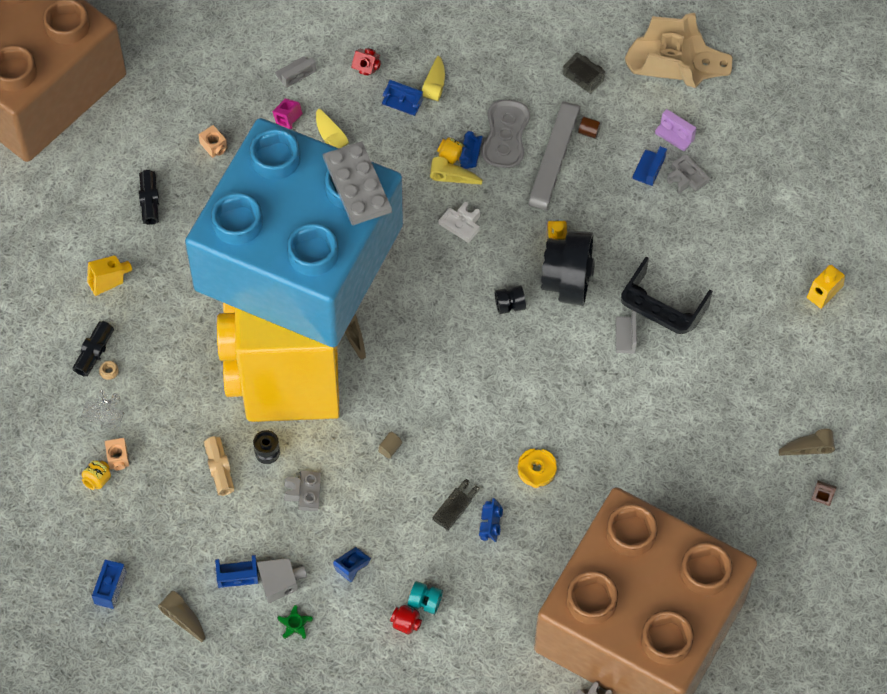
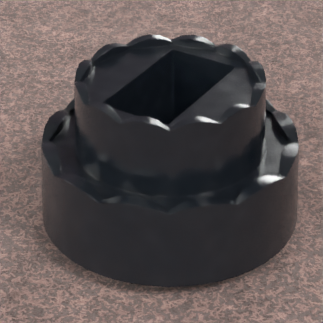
[541,230,595,306]

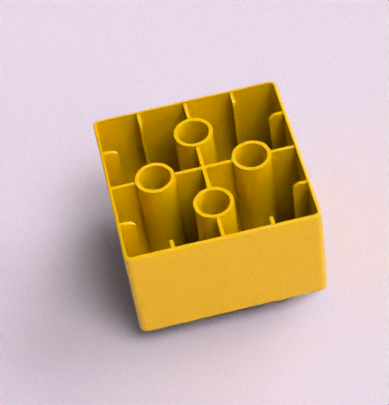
[217,303,339,422]

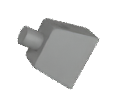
[257,559,307,604]

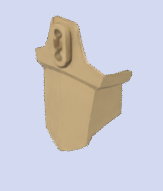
[625,13,732,88]

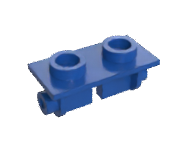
[459,131,483,169]
[479,498,503,542]

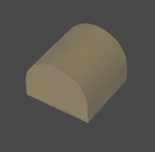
[378,431,402,459]

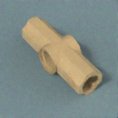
[204,436,234,496]

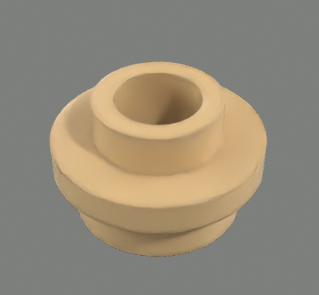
[99,361,119,380]

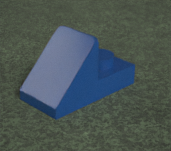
[333,547,371,582]

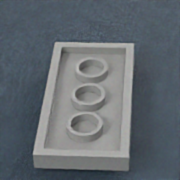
[323,141,392,225]

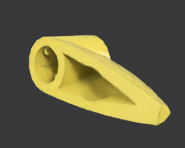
[422,56,445,101]
[316,108,349,149]
[430,157,482,185]

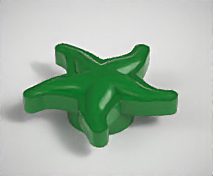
[277,605,313,639]

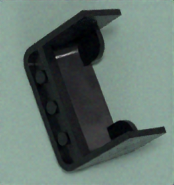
[621,257,713,334]

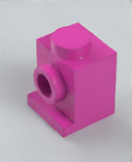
[272,98,303,129]

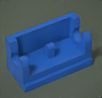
[382,80,423,116]

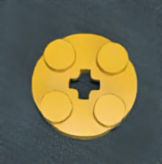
[517,448,557,488]

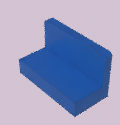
[632,146,667,186]

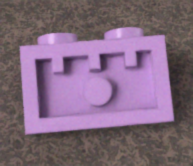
[655,109,696,151]

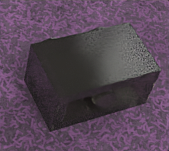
[563,52,605,94]

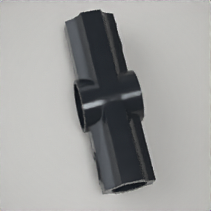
[139,170,159,225]
[72,321,114,377]

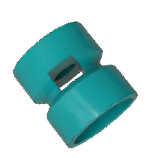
[408,581,443,615]

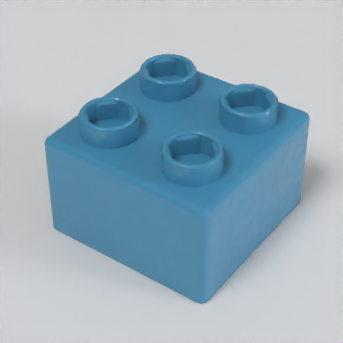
[185,118,403,347]

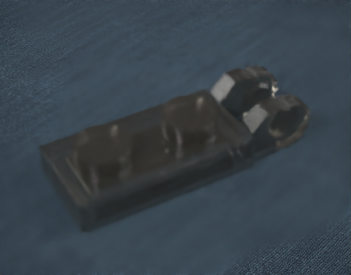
[432,479,480,531]

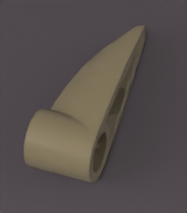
[345,314,366,360]
[779,429,835,456]
[158,591,205,642]

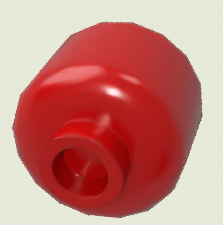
[390,605,422,635]

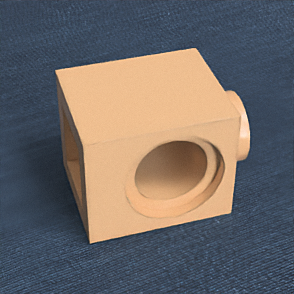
[198,125,227,158]
[105,438,129,471]

